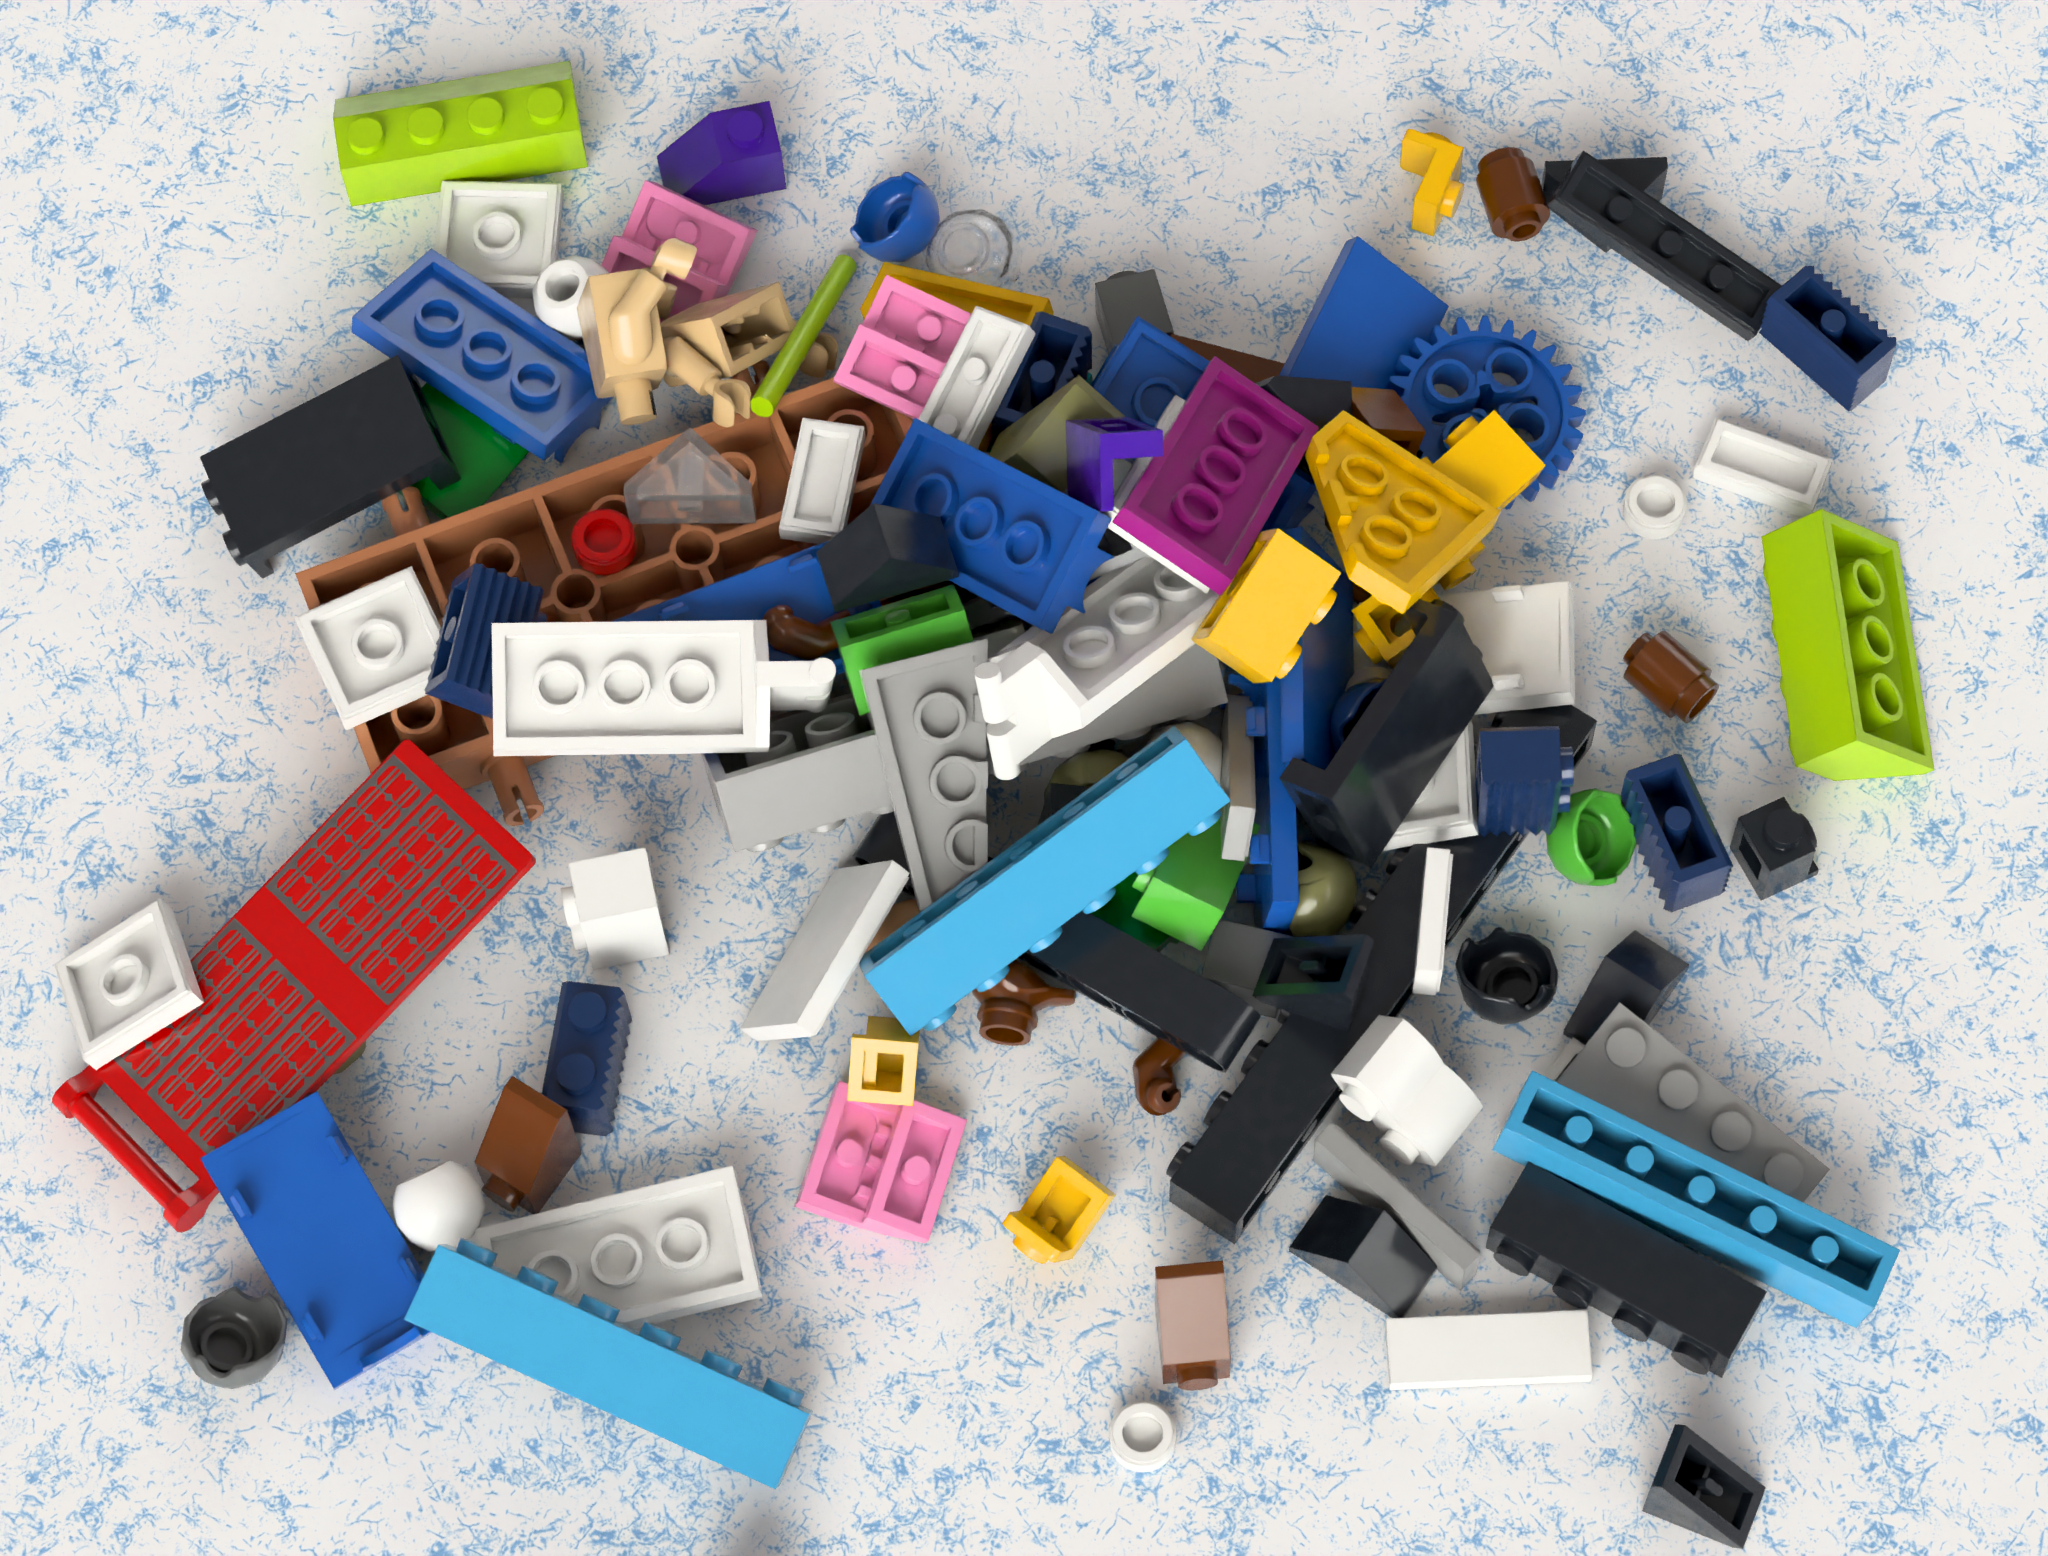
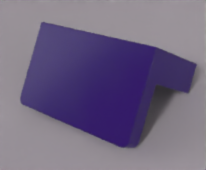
[1066,417,1163,511]

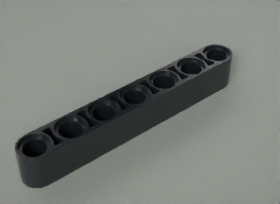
[853,811,1261,1073]

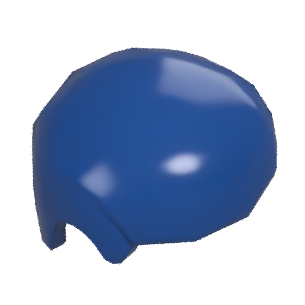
[850,172,940,262]

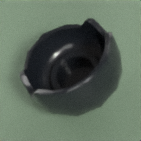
[1455,927,1558,1025]

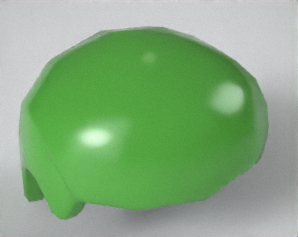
[1546,788,1636,886]

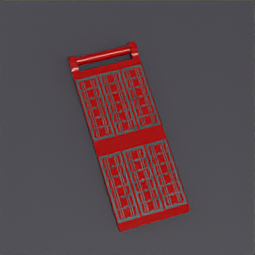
[52,739,536,1233]

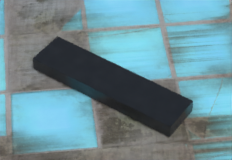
[1547,150,1782,341]

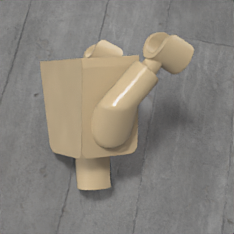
[576,238,697,425]
[660,282,838,427]

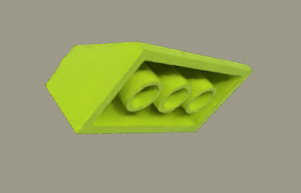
[333,60,588,207]
[1761,509,1934,781]

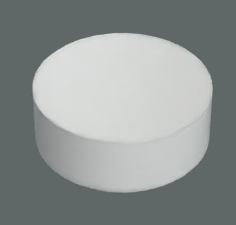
[1623,474,1687,539]
[1109,1400,1177,1472]

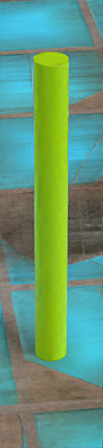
[750,254,857,417]

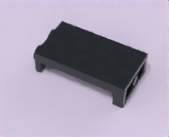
[200,355,462,579]
[1279,599,1494,868]

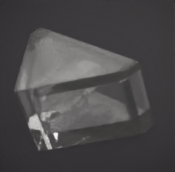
[624,427,756,524]

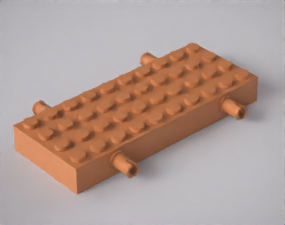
[295,360,957,826]

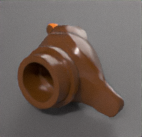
[972,959,1076,1046]

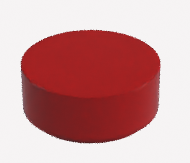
[571,509,637,575]

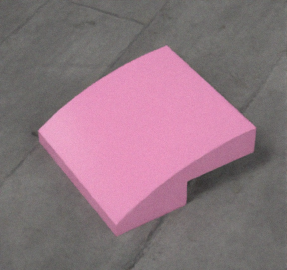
[601,180,758,323]
[833,275,971,419]
[794,1081,967,1243]

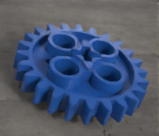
[1386,315,1586,510]

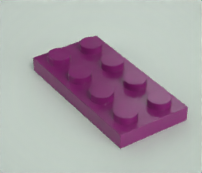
[1112,356,1319,596]

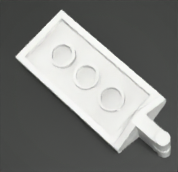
[974,556,1219,780]
[492,620,836,756]

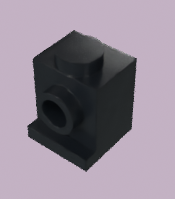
[1730,797,1819,901]

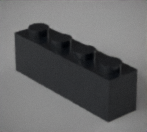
[1486,1161,1767,1378]

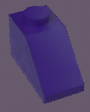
[657,101,786,205]

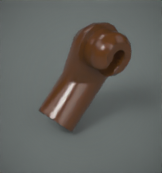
[762,604,851,661]
[1132,1037,1186,1116]

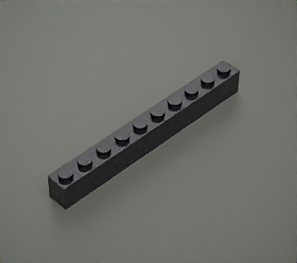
[1166,705,1597,1245]

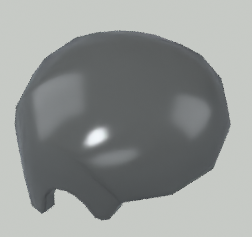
[180,1286,288,1389]

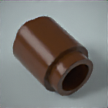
[1476,147,1550,242]
[1623,631,1719,723]

